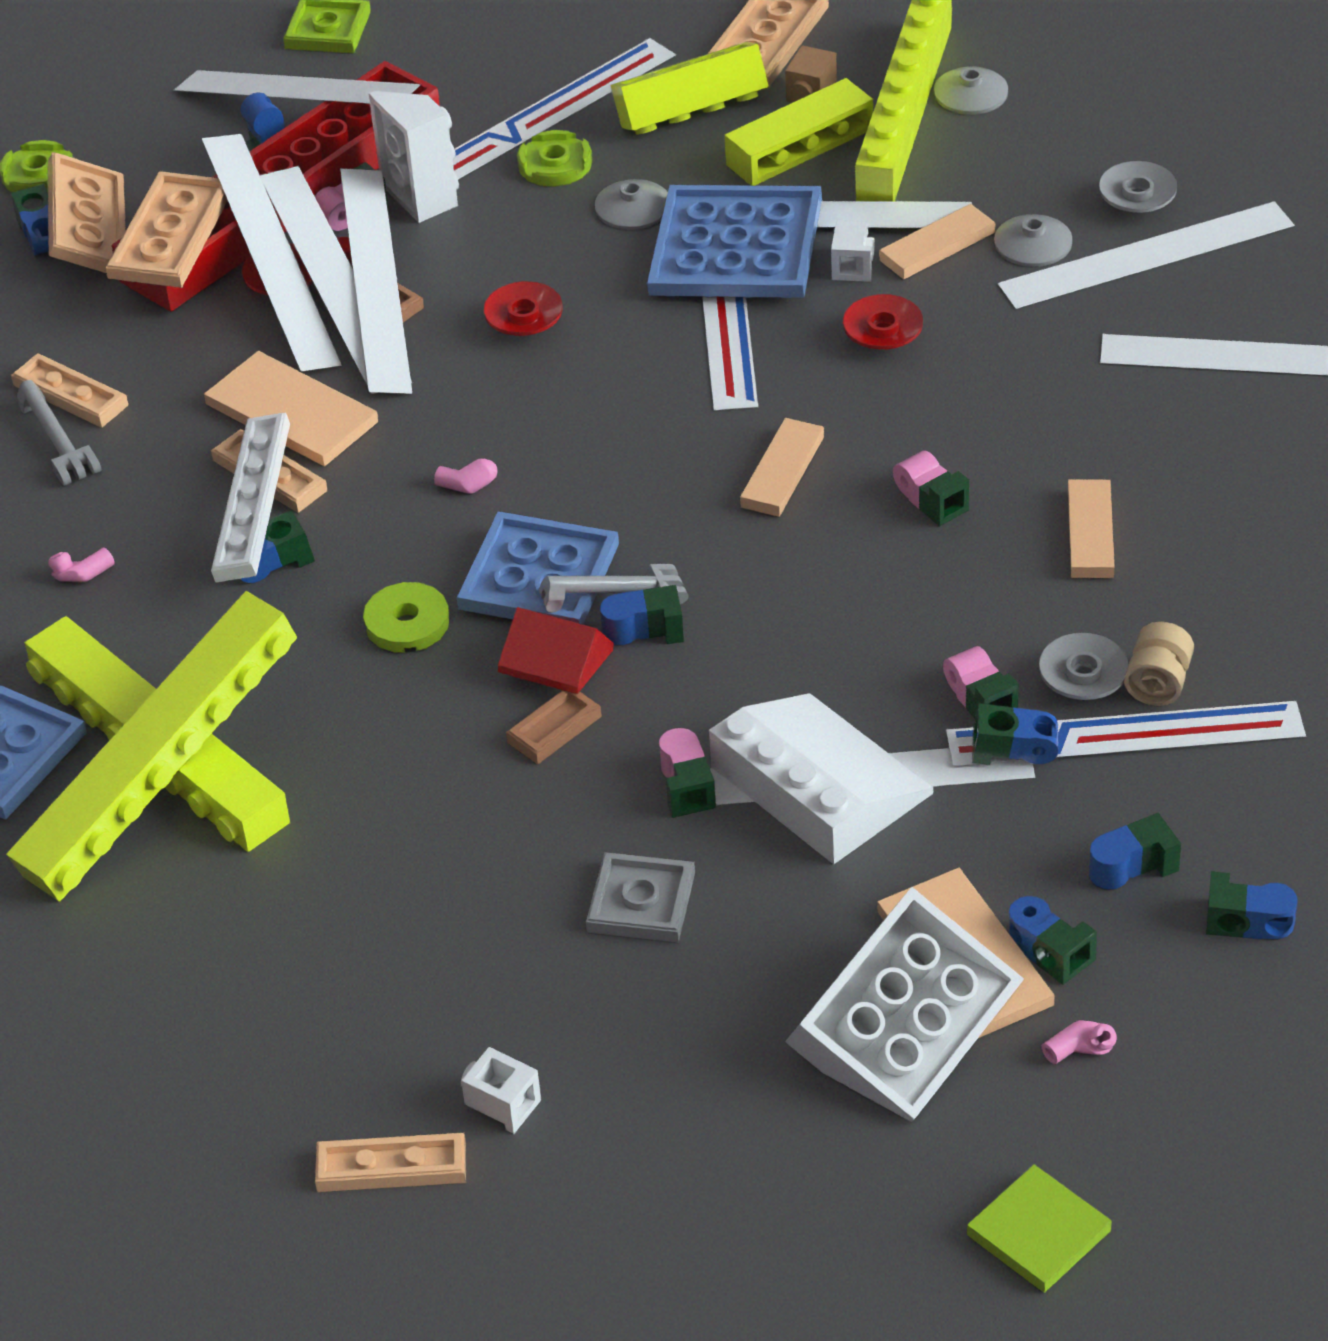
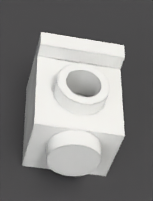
[831,220,874,282]
[461,1047,541,1134]

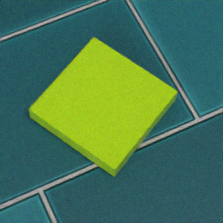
[283,0,371,53]
[967,1164,1112,1293]

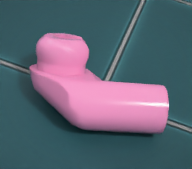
[434,458,497,494]
[48,547,115,582]
[1041,1020,1117,1064]

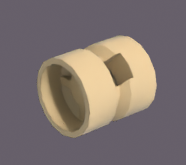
[1124,621,1194,706]

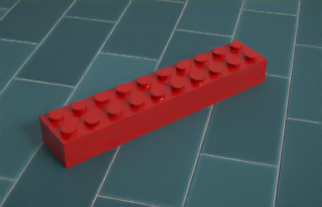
[111,61,440,312]

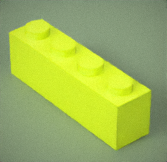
[610,42,769,134]
[725,78,873,186]

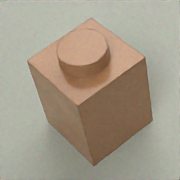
[785,46,837,102]

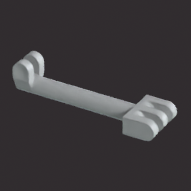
[17,380,102,486]
[539,564,689,613]

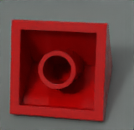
[498,607,614,694]

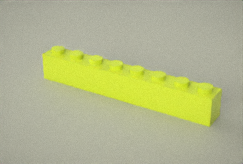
[855,0,952,202]
[6,591,297,902]
[24,616,290,852]

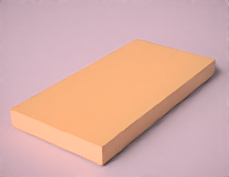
[708,0,829,87]
[48,152,126,273]
[105,171,228,288]
[204,351,378,467]
[877,868,1055,1038]

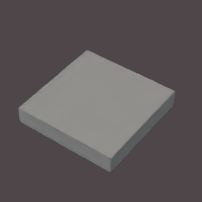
[586,852,695,943]

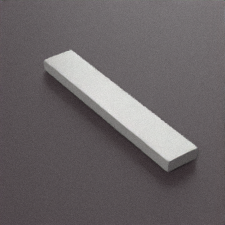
[211,413,290,582]

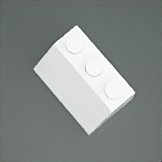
[369,91,459,223]

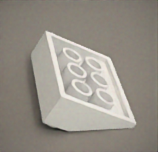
[709,693,933,864]
[785,887,1024,1122]

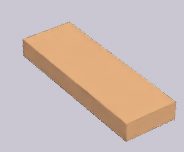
[879,204,995,279]
[11,353,129,428]
[740,418,824,517]
[211,429,327,513]
[1068,480,1115,578]
[315,1133,466,1192]

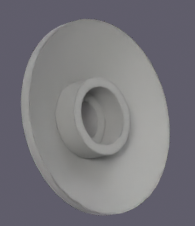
[934,67,1008,115]
[1099,161,1177,213]
[595,179,668,230]
[994,214,1072,267]
[1039,633,1128,700]

